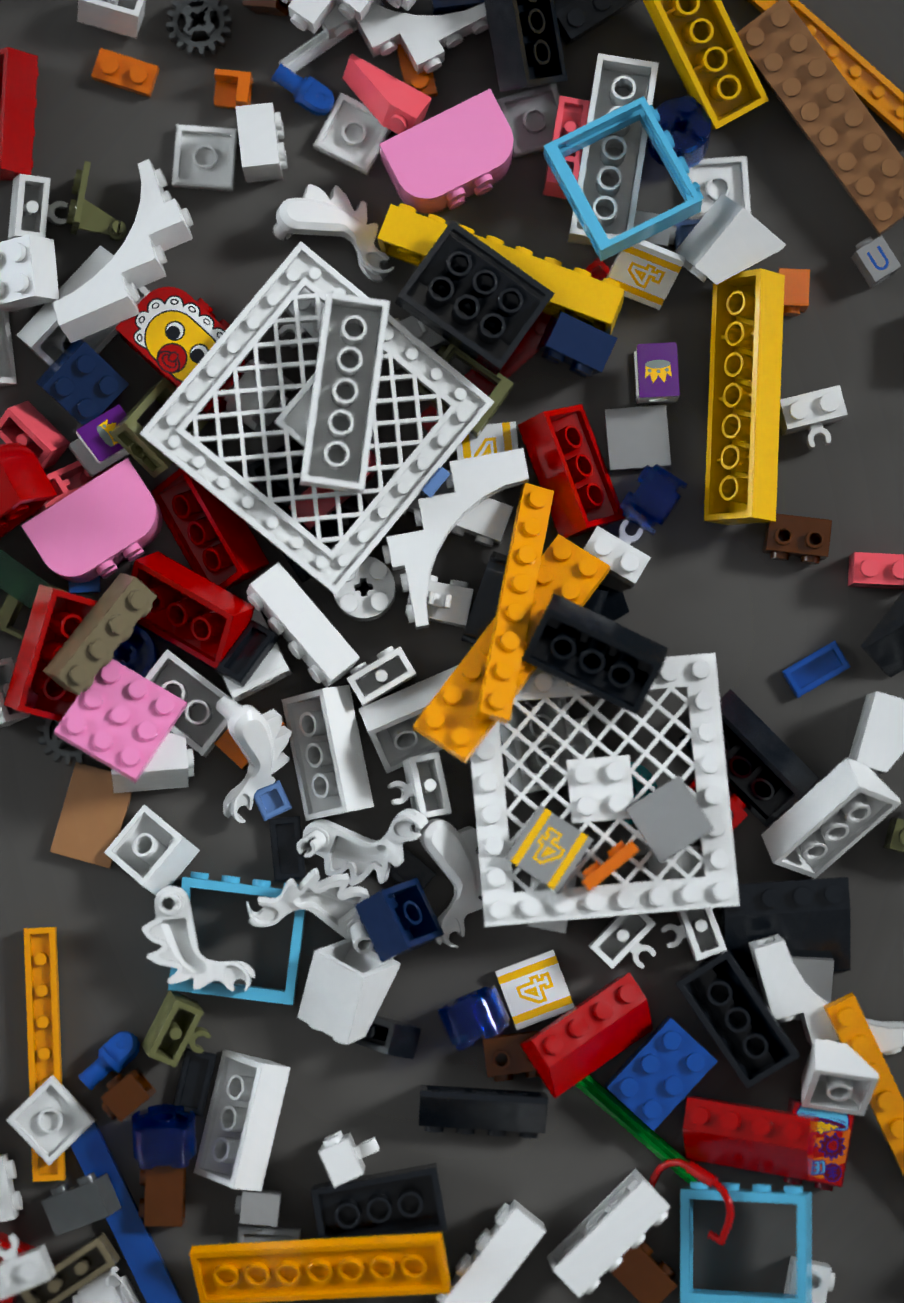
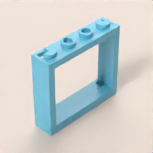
[543,96,704,261]
[168,871,306,1005]
[680,1181,812,1303]

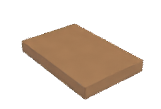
[50,762,133,869]

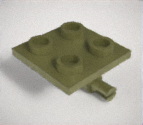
[66,161,127,241]

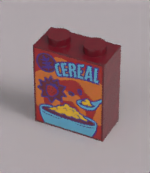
[783,1097,855,1191]

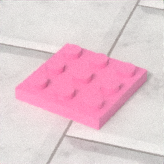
[54,659,187,783]

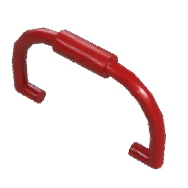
[648,1159,735,1245]

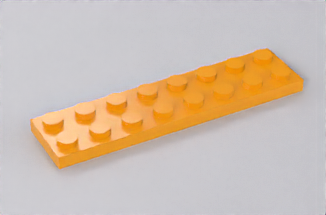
[413,534,610,764]
[189,1233,451,1303]

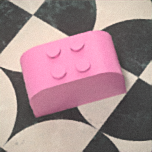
[379,89,513,214]
[21,458,163,583]

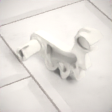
[273,184,395,282]
[216,696,292,823]
[297,808,428,887]
[414,818,483,948]
[246,868,373,954]
[142,886,255,992]

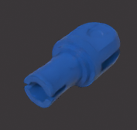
[271,63,335,116]
[78,1031,140,1091]

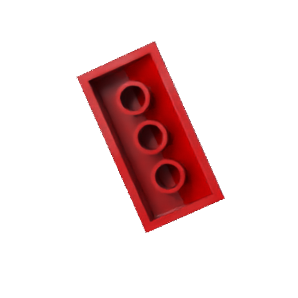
[0,47,39,181]
[518,404,625,539]
[151,468,269,590]
[131,551,255,669]
[4,584,98,722]
[520,972,653,1098]
[683,1096,819,1181]

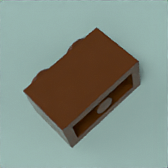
[139,1158,187,1227]
[611,1240,677,1303]

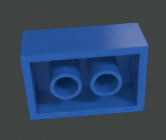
[605,1016,718,1131]

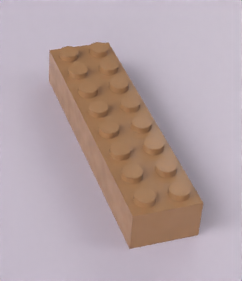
[737,0,904,236]

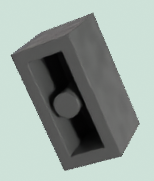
[41,1172,122,1237]

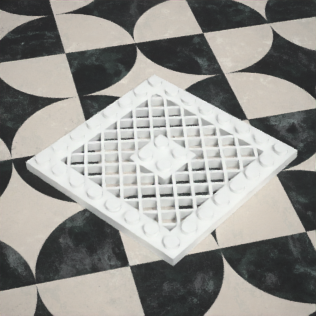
[140,241,494,595]
[471,653,740,927]

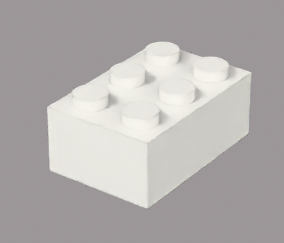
[145,649,241,757]

